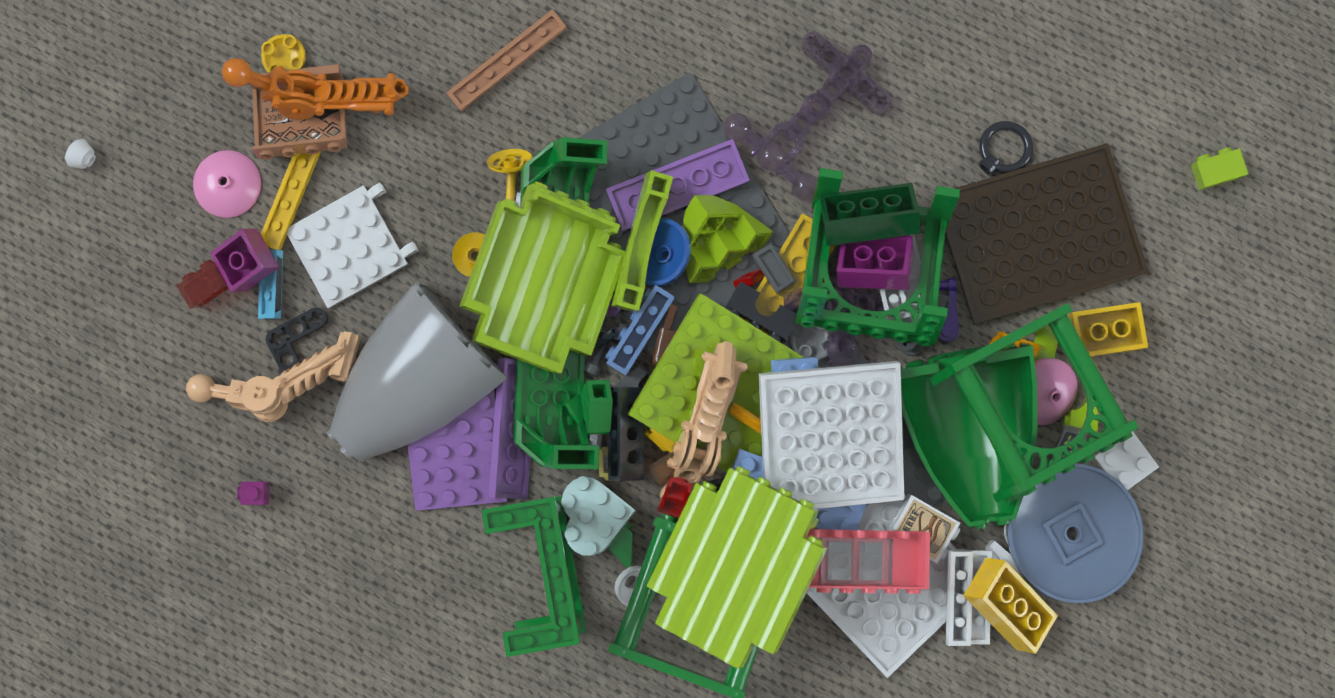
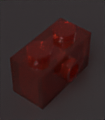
[176,259,229,309]

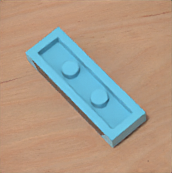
[258,250,283,320]

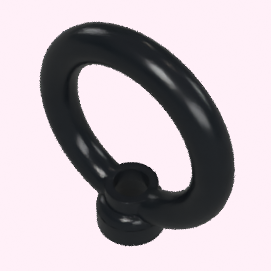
[978,121,1033,176]

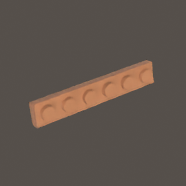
[446,9,567,112]

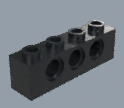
[608,386,645,482]

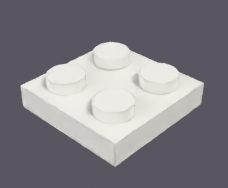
[1095,431,1159,490]

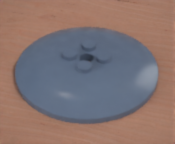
[1007,464,1143,603]

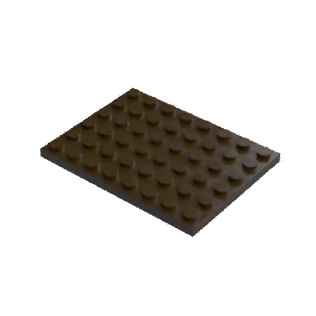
[945,143,1149,325]

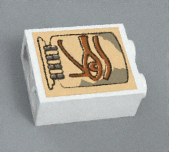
[887,494,960,563]

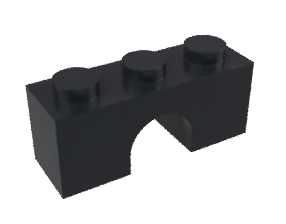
[726,281,797,342]

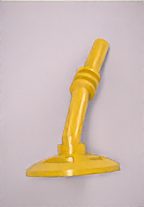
[487,149,532,202]

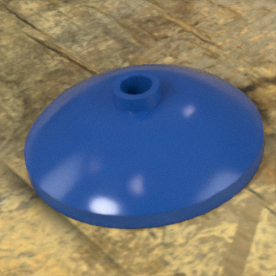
[645,218,691,286]

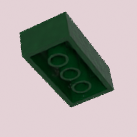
[820,183,920,246]

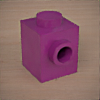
[237,482,269,505]

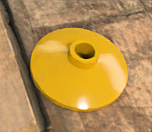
[452,232,485,277]

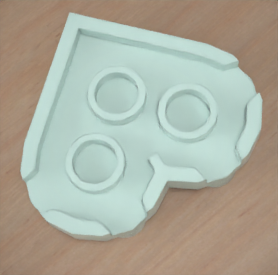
[561,476,636,556]

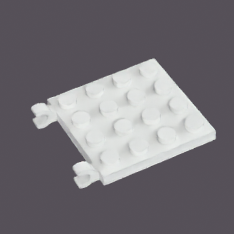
[287,183,419,309]

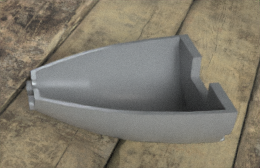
[327,281,507,461]

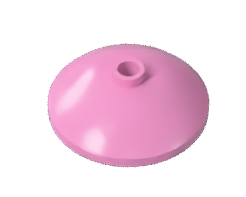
[193,150,261,218]
[1035,358,1078,425]

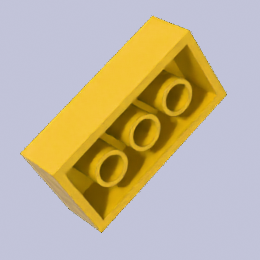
[963,558,1058,654]

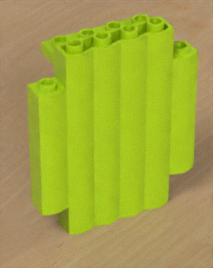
[459,182,625,374]
[647,466,828,669]

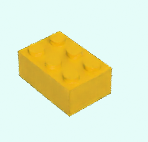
[1067,302,1148,357]

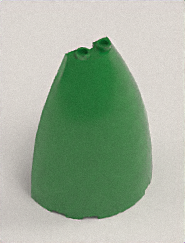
[900,343,1038,529]

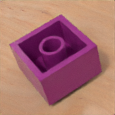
[209,228,279,292]

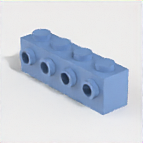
[605,285,675,376]

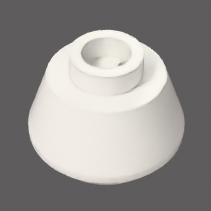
[65,139,96,169]

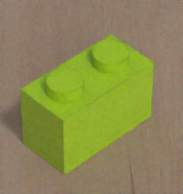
[1191,147,1248,191]

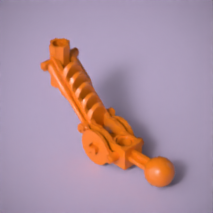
[222,58,409,120]

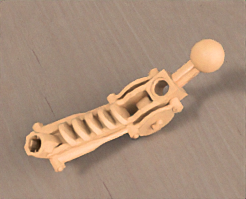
[186,331,361,422]
[660,341,748,499]

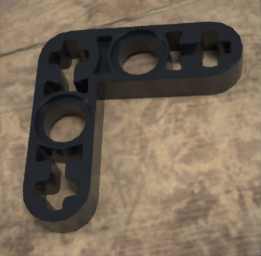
[265,307,328,373]

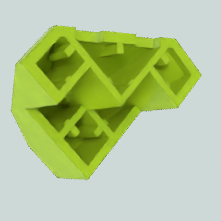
[683,195,773,283]

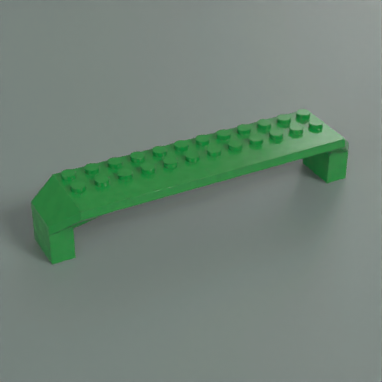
[513,137,607,469]

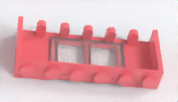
[807,529,930,594]

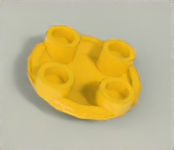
[261,34,306,72]

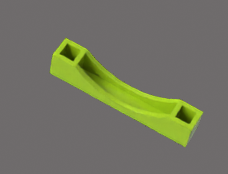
[611,170,673,312]

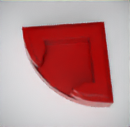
[733,269,764,288]

